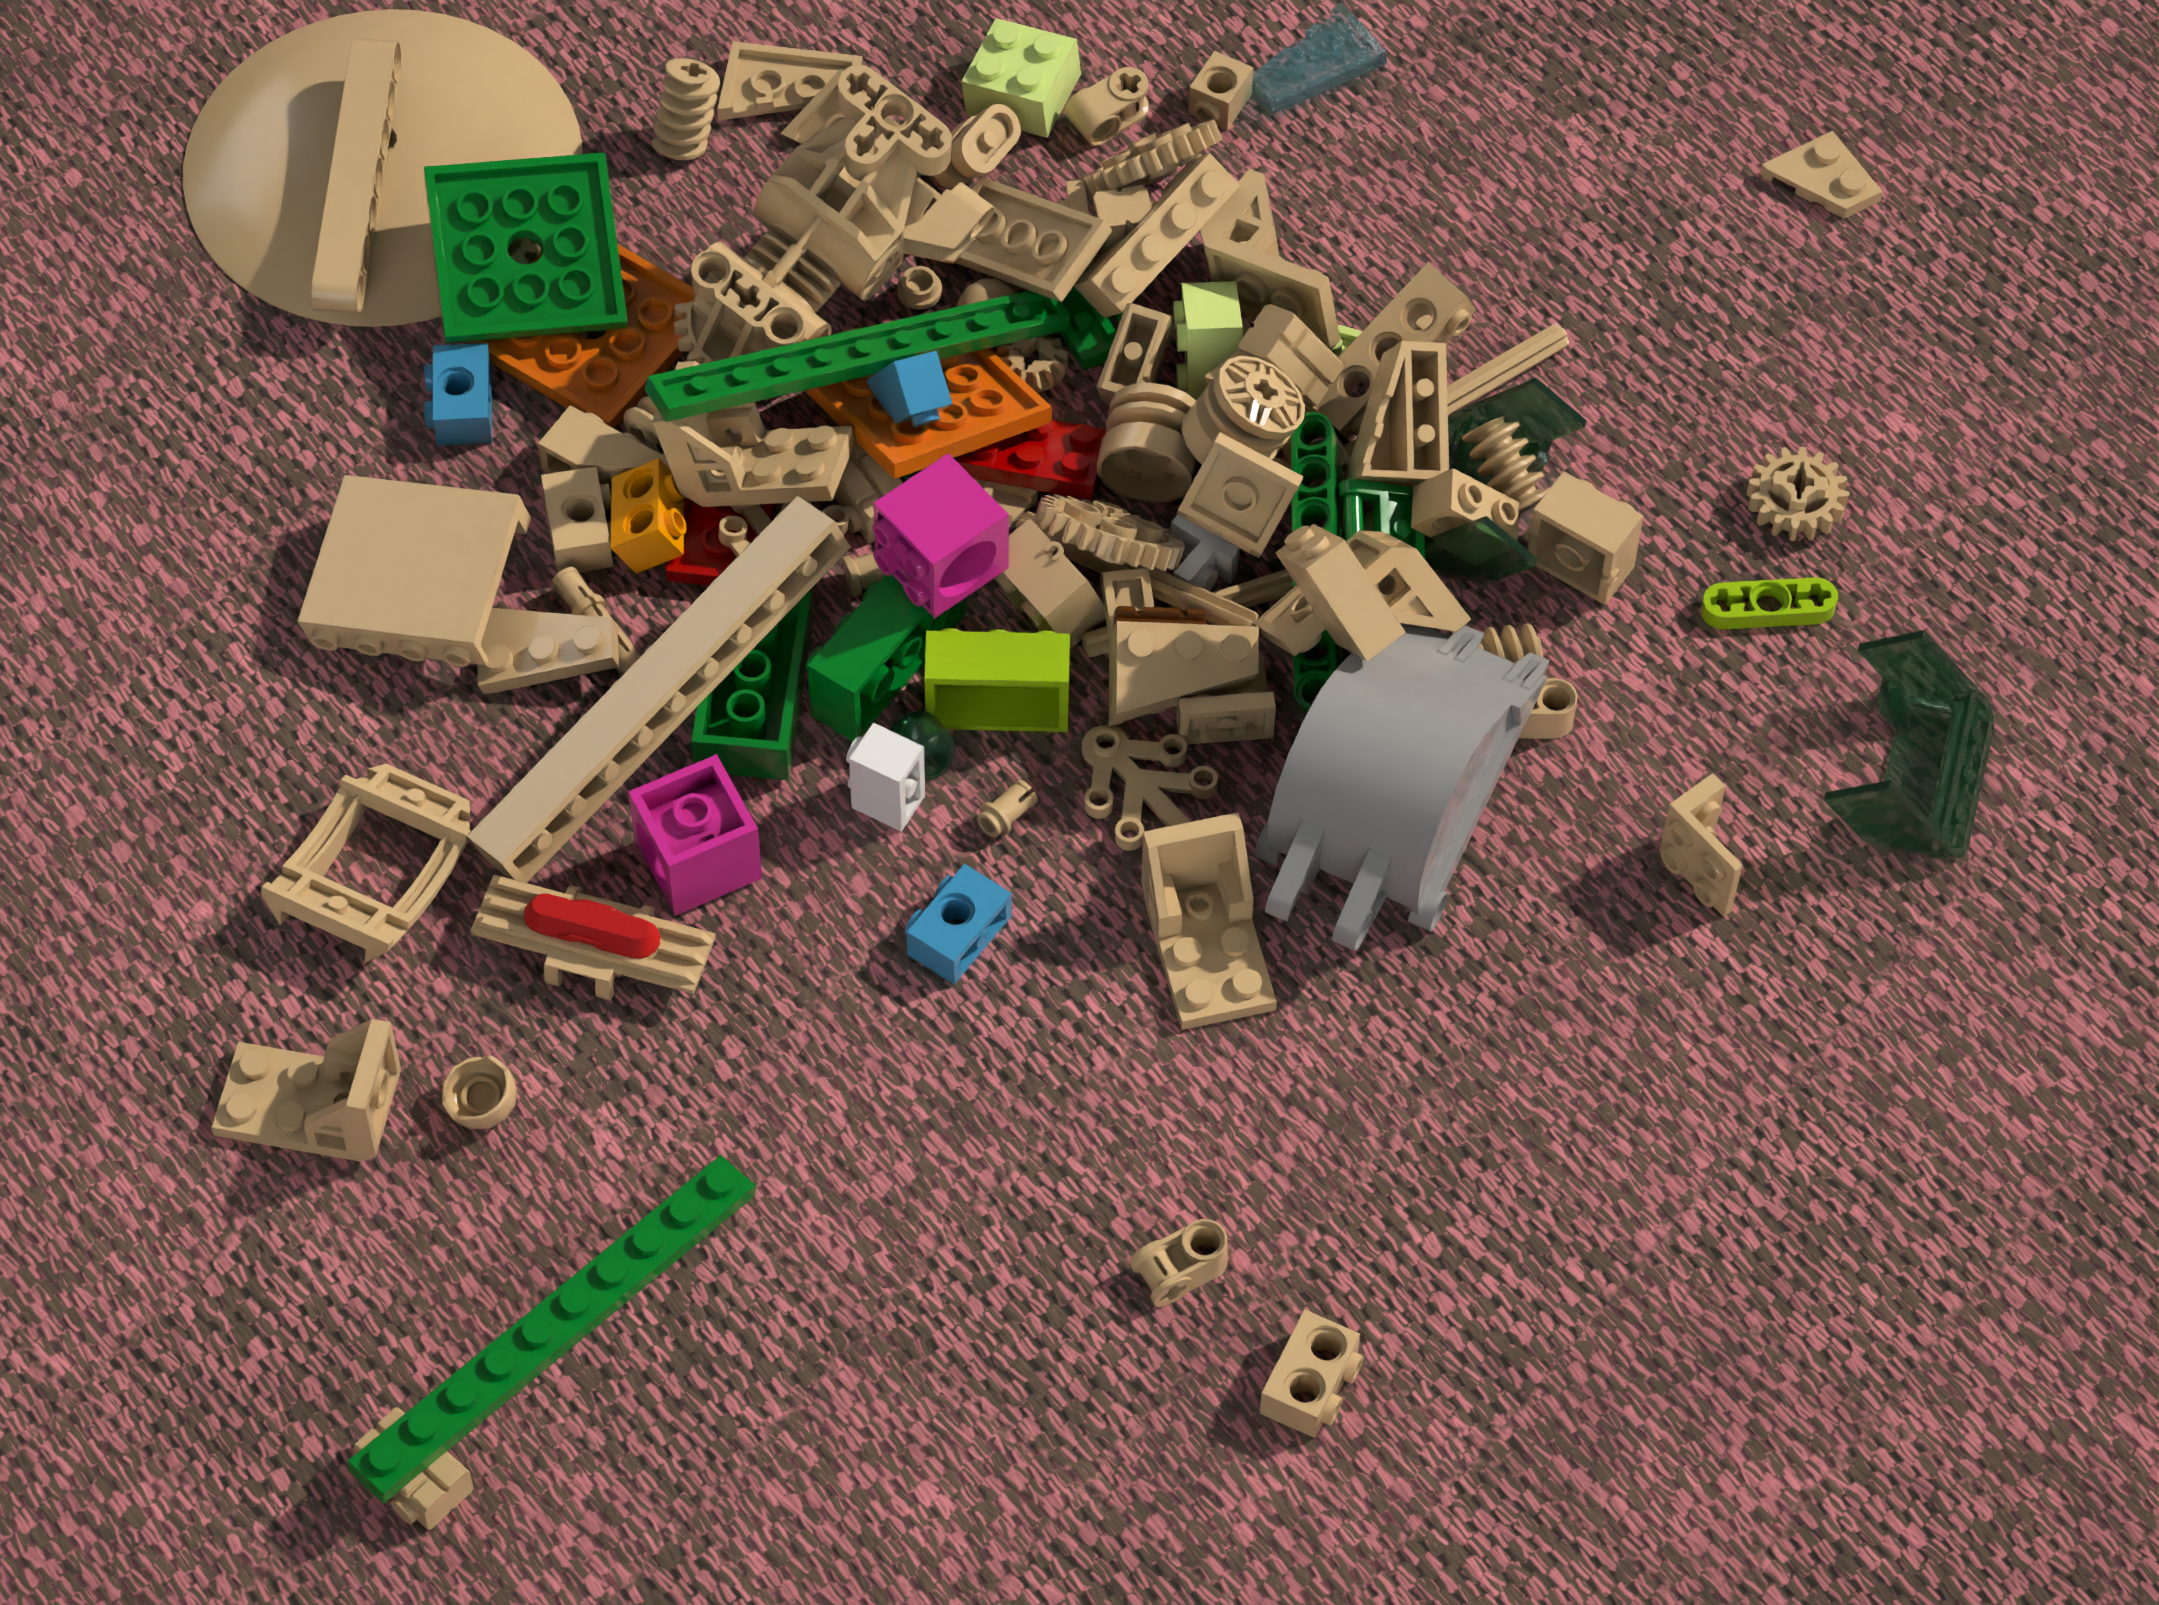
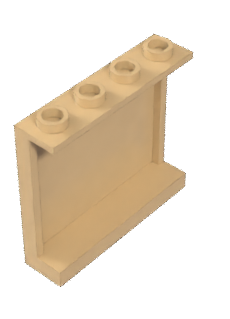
[297,475,531,667]

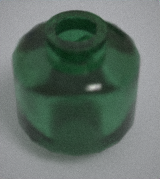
[890,711,956,781]

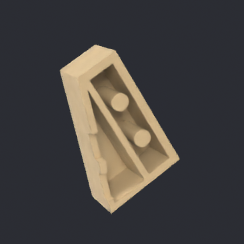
[1344,341,1449,487]
[1109,621,1259,727]

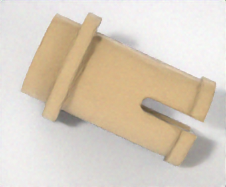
[977,780,1038,837]

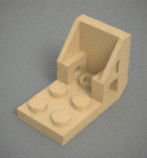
[1200,169,1340,350]
[652,361,856,507]
[1176,432,1303,558]
[1253,530,1471,656]
[1141,812,1277,1030]
[211,1019,401,1162]

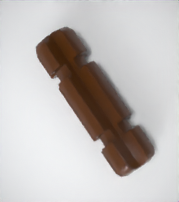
[1113,606,1207,627]

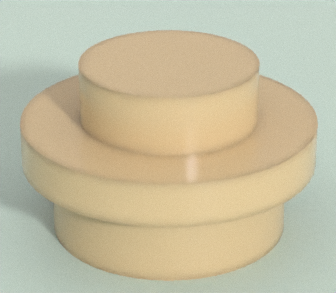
[897,266,942,310]

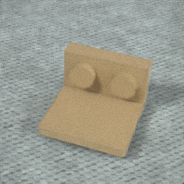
[1174,654,1276,745]
[1659,773,1742,917]

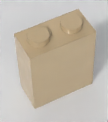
[1275,524,1406,661]

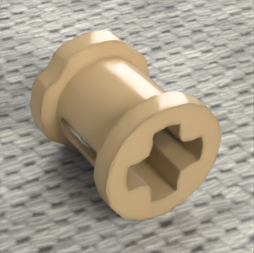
[841,552,886,597]

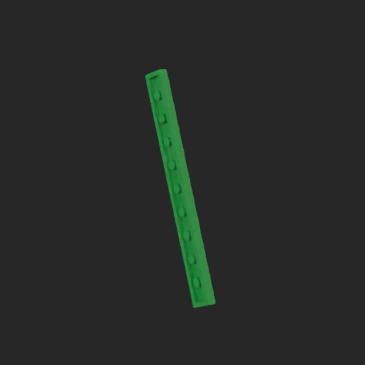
[645,291,1071,422]
[348,1155,756,1504]

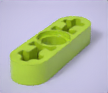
[1701,577,1838,629]

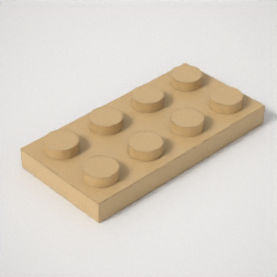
[954,177,1112,302]

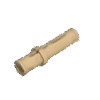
[551,567,641,677]

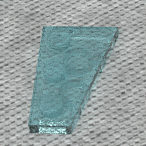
[1252,2,1387,114]

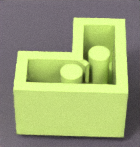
[1173,281,1243,400]

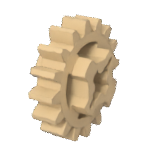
[1746,447,1849,541]

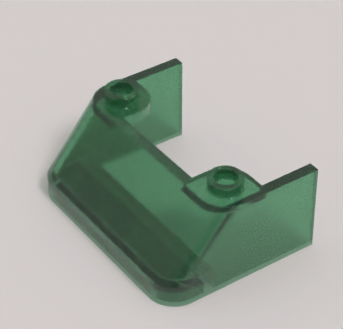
[1424,378,1587,585]
[1824,630,1994,860]

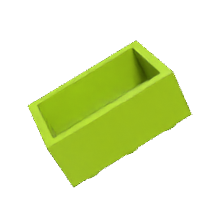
[924,628,1070,732]

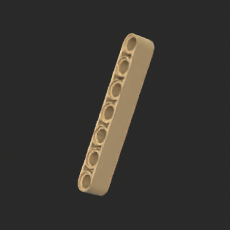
[311,39,401,313]

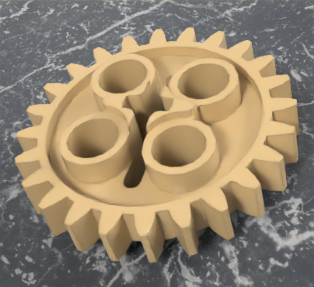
[1081,120,1222,198]
[1034,494,1185,571]

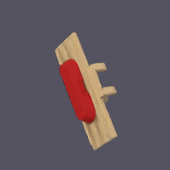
[470,875,716,1001]

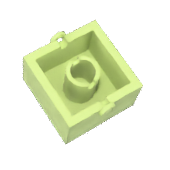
[961,18,1081,138]

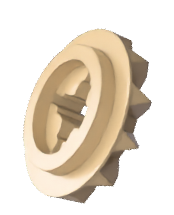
[996,335,1068,393]

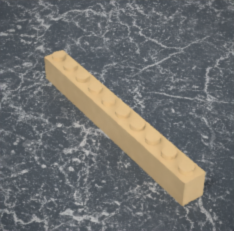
[467,495,851,883]

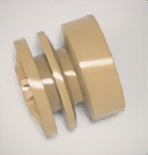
[1182,356,1305,464]
[1097,382,1196,503]

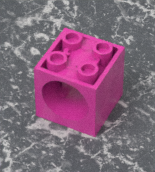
[872,453,1009,618]
[628,754,762,916]

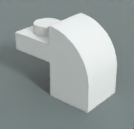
[1171,515,1240,591]

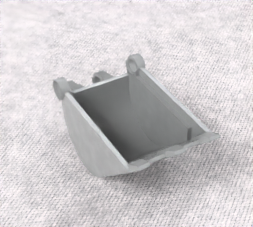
[1254,623,1550,951]

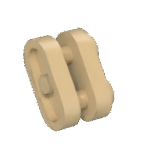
[934,104,1021,189]

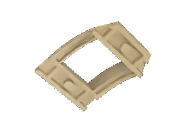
[261,764,471,964]

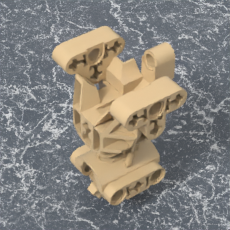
[674,64,995,364]

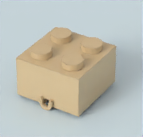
[1523,471,1643,605]
[994,518,1106,649]

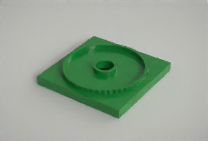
[423,152,628,344]

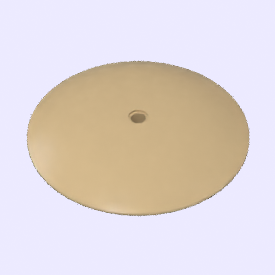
[183,9,583,327]

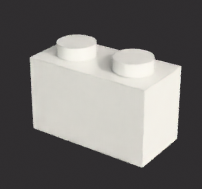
[846,723,925,832]

